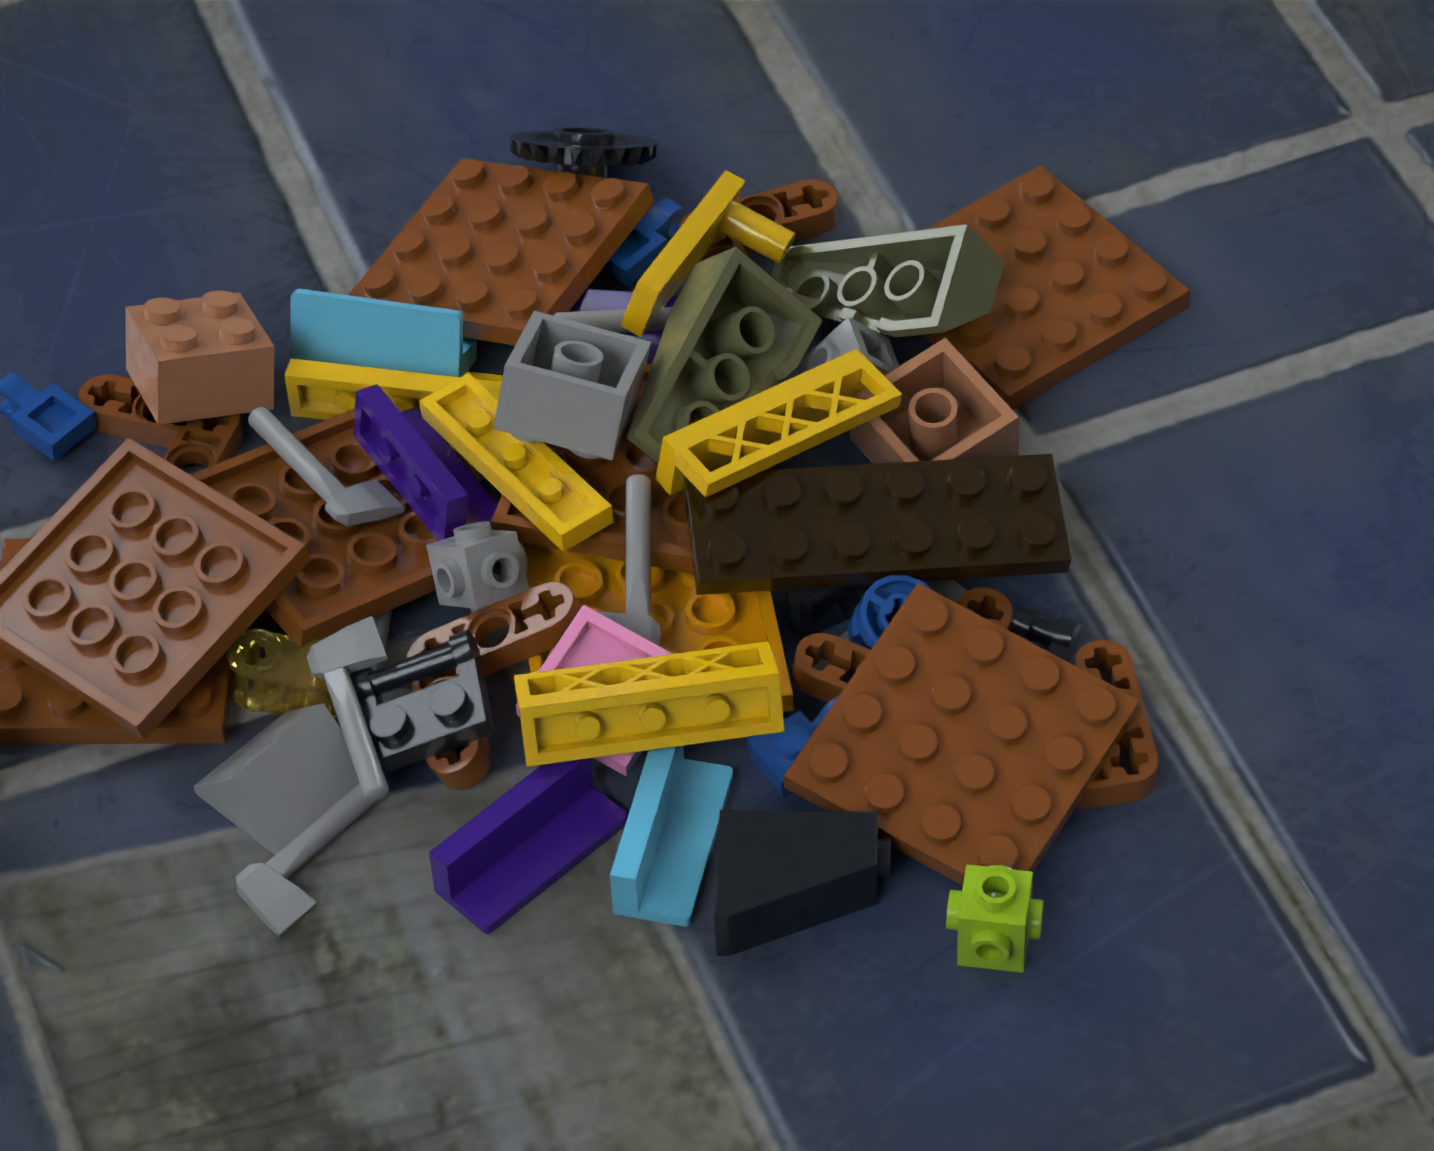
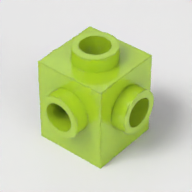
[946,864,1044,973]

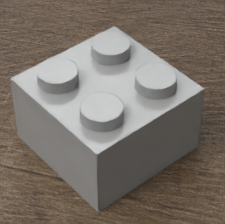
[493,311,651,460]

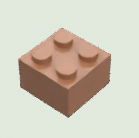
[125,290,274,425]
[850,338,1019,464]

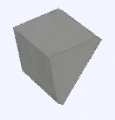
[194,703,359,855]

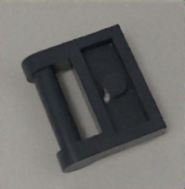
[350,630,495,773]

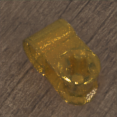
[227,629,350,718]

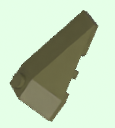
[771,224,1005,337]
[627,247,822,463]

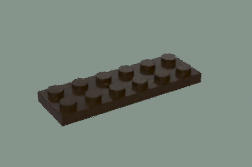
[683,454,1072,595]

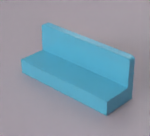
[290,289,477,377]
[610,746,733,926]

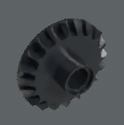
[510,127,657,178]

